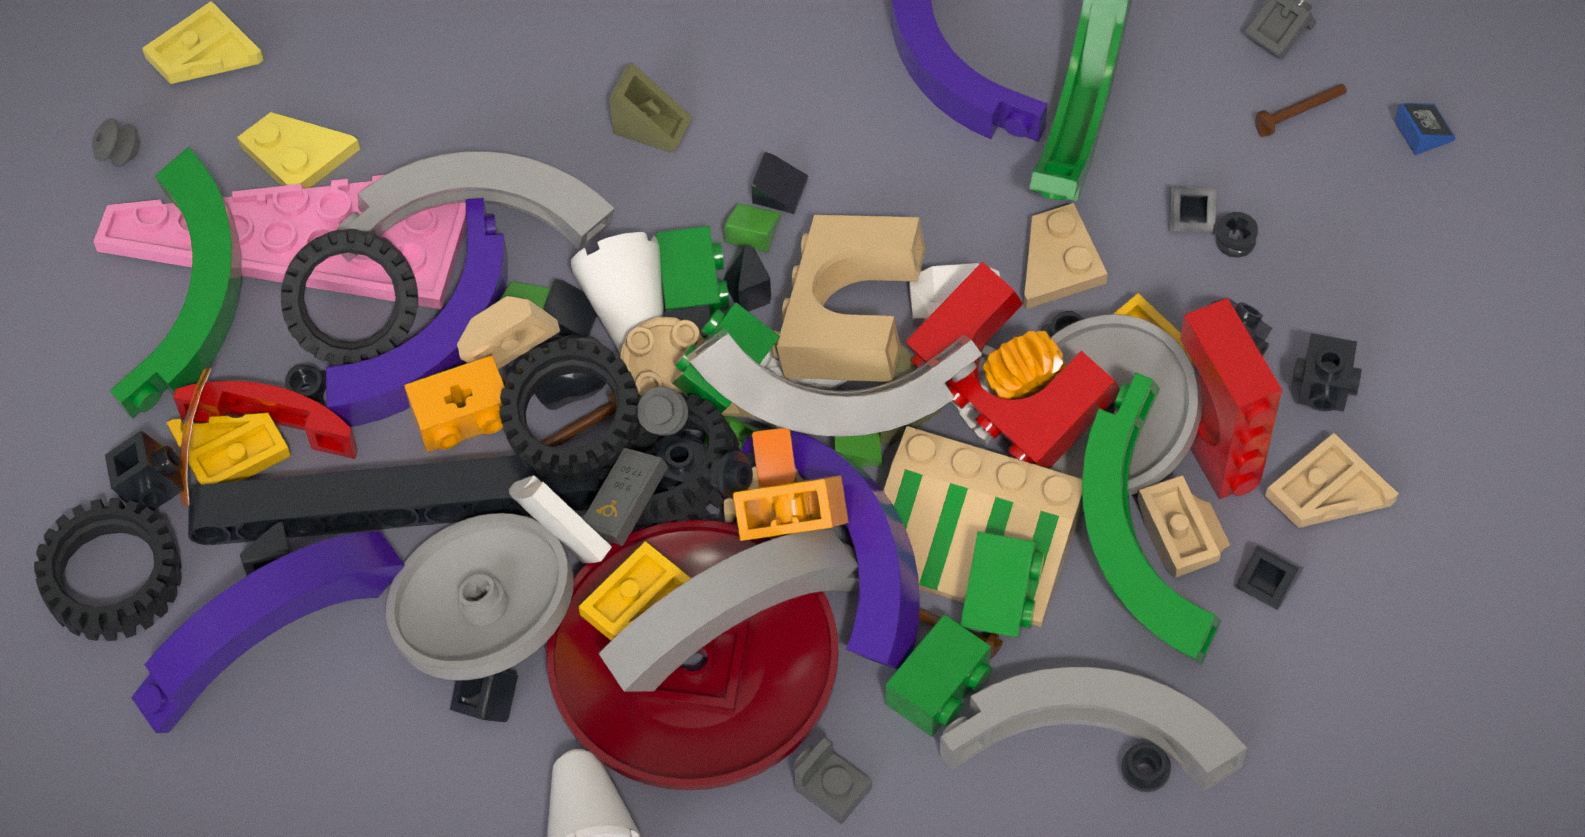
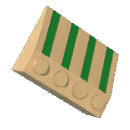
[884,426,1083,627]

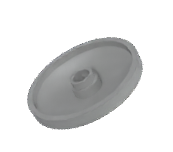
[1050,315,1202,495]
[386,513,574,680]

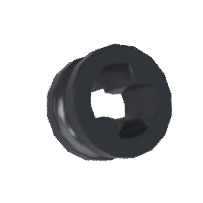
[1216,212,1258,258]

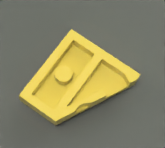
[142,1,264,84]
[237,112,360,189]

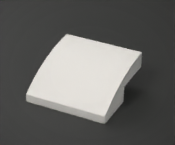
[509,476,612,563]

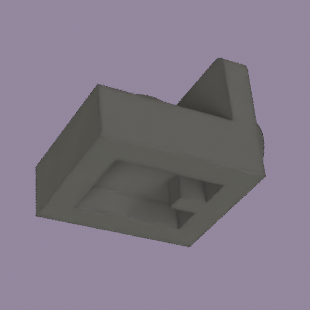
[1245,0,1316,59]
[793,737,872,825]

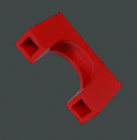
[905,262,1120,469]
[1180,298,1282,500]

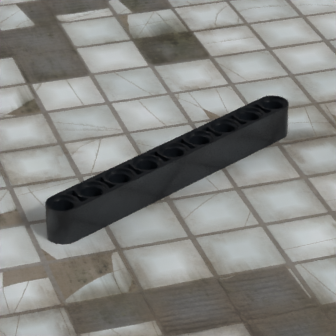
[188,455,603,545]

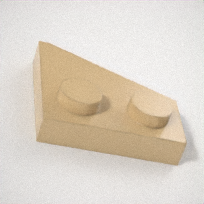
[1024,203,1108,309]

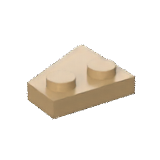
[1265,433,1399,528]

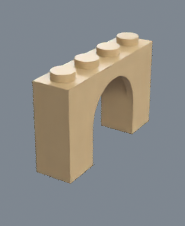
[772,215,926,382]

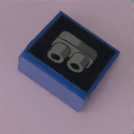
[1394,103,1455,155]

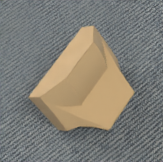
[457,296,560,369]
[1138,475,1230,578]

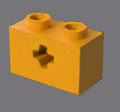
[404,355,505,452]
[733,475,849,541]

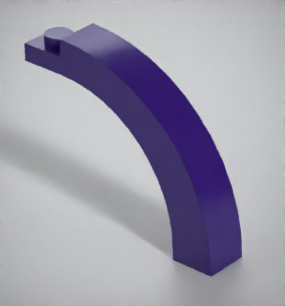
[891,0,1047,142]
[326,198,508,427]
[741,431,920,670]
[131,531,405,733]

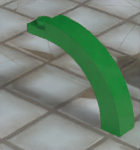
[1030,0,1132,201]
[110,147,241,419]
[1082,372,1221,665]

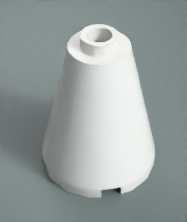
[571,232,664,353]
[547,749,641,837]

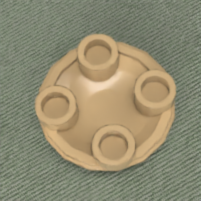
[620,317,704,399]

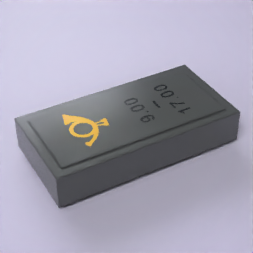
[583,448,668,546]

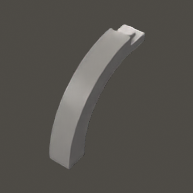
[337,151,614,263]
[687,328,982,437]
[599,529,860,692]
[940,667,1247,793]

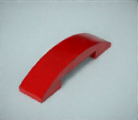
[173,381,358,459]

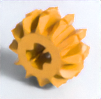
[983,331,1066,400]

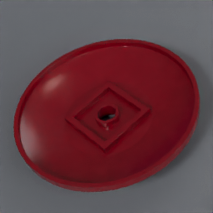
[547,520,839,791]

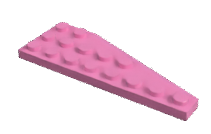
[94,174,467,310]

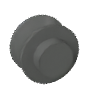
[92,118,139,167]
[637,387,688,436]

